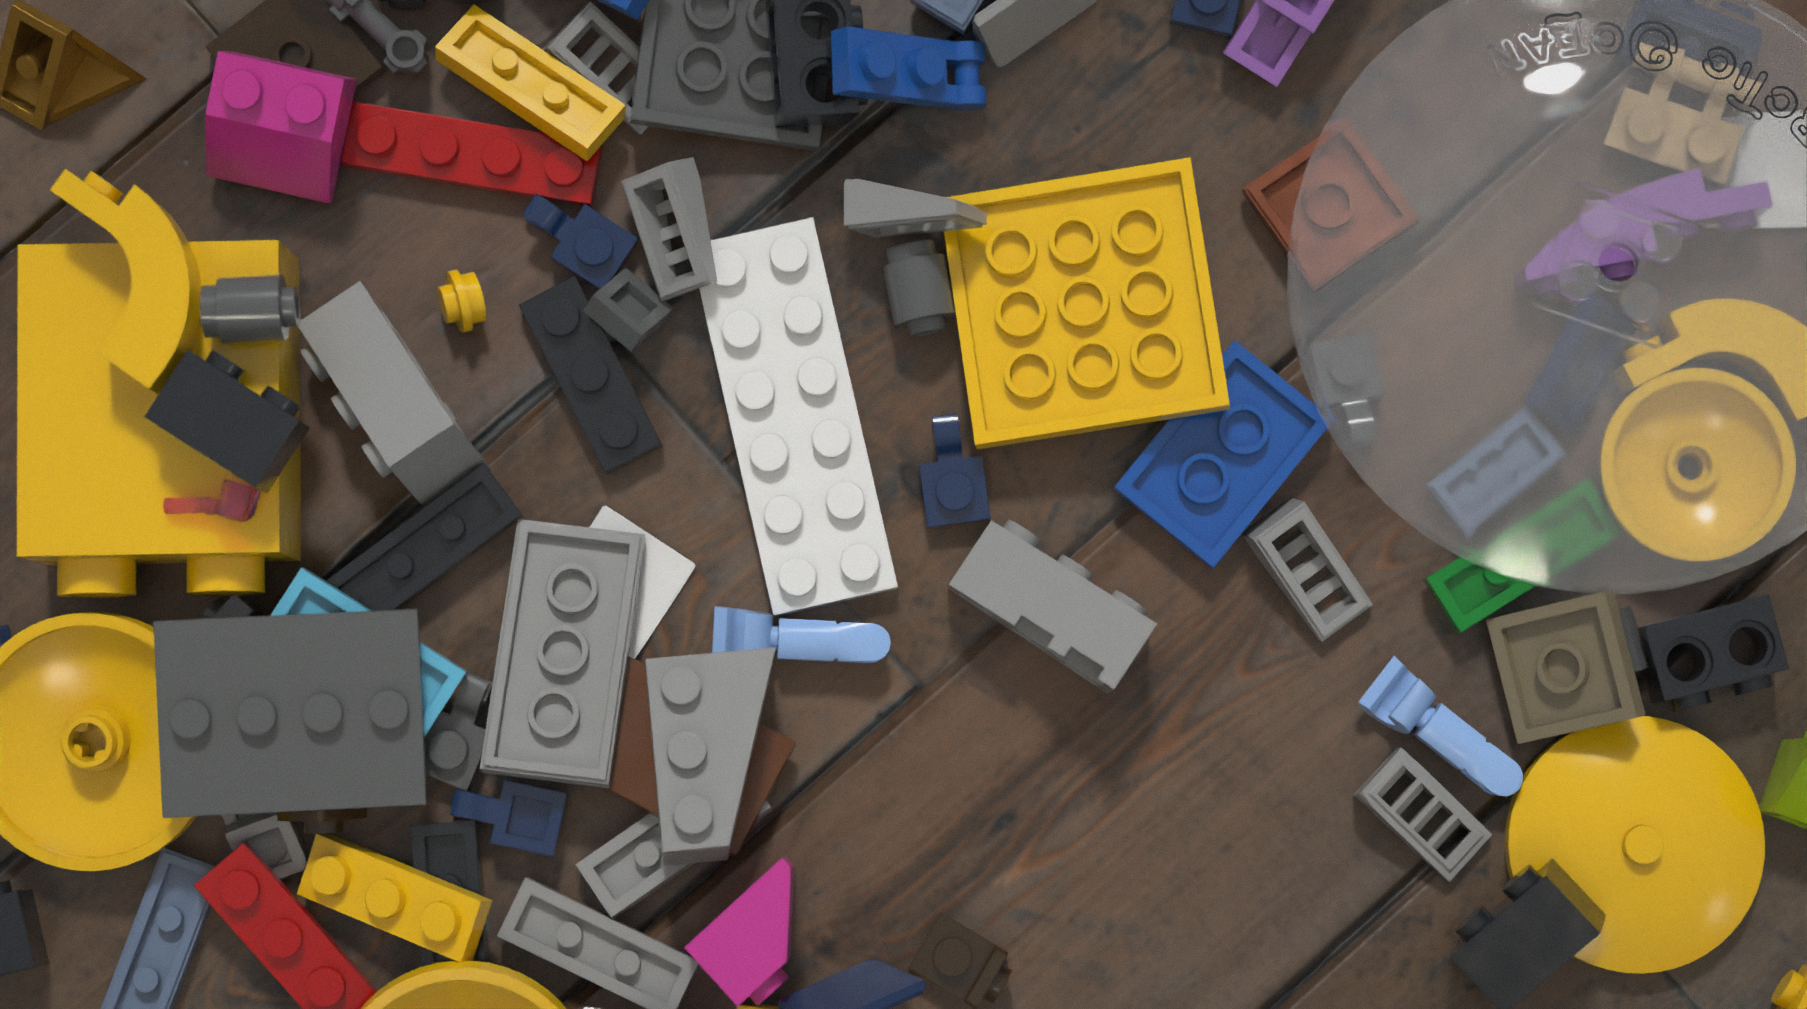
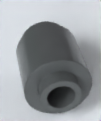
[882,240,956,337]
[200,274,300,344]

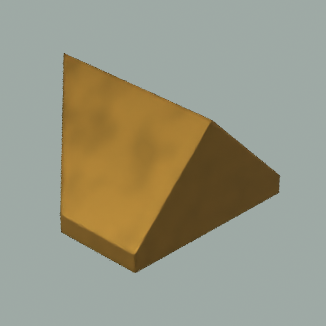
[0,0,147,130]

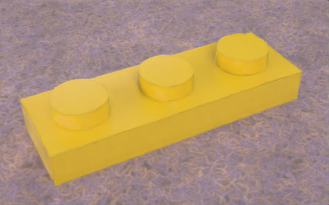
[435,5,626,161]
[297,833,492,963]

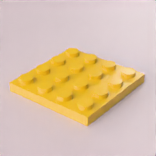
[944,157,1230,450]

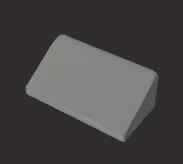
[972,0,1097,68]

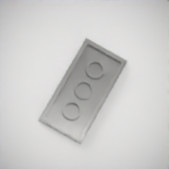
[480,519,645,788]

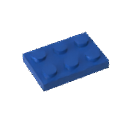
[1113,340,1334,570]

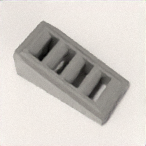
[544,1,649,135]
[621,157,717,302]
[844,178,987,238]
[1242,498,1373,642]
[1353,747,1492,882]

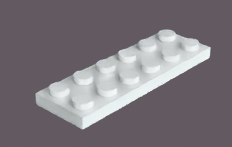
[699,217,898,617]

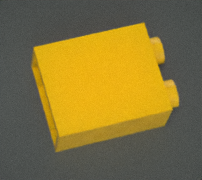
[17,240,301,598]

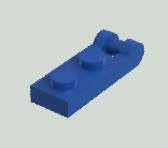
[831,26,987,111]

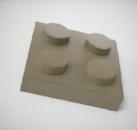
[1486,589,1646,744]

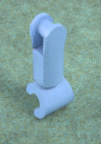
[712,606,891,663]
[1358,656,1523,796]

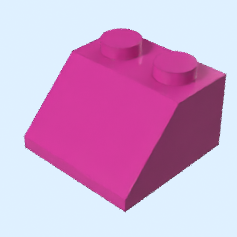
[205,51,357,204]
[684,857,795,1007]

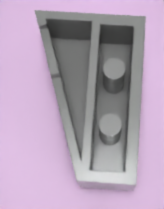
[298,281,491,507]
[948,519,1157,694]
[645,647,776,866]

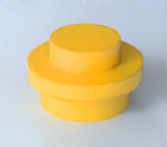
[437,269,486,333]

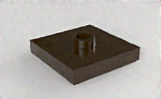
[205,0,385,95]

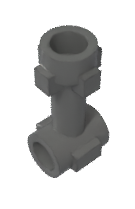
[326,0,427,76]

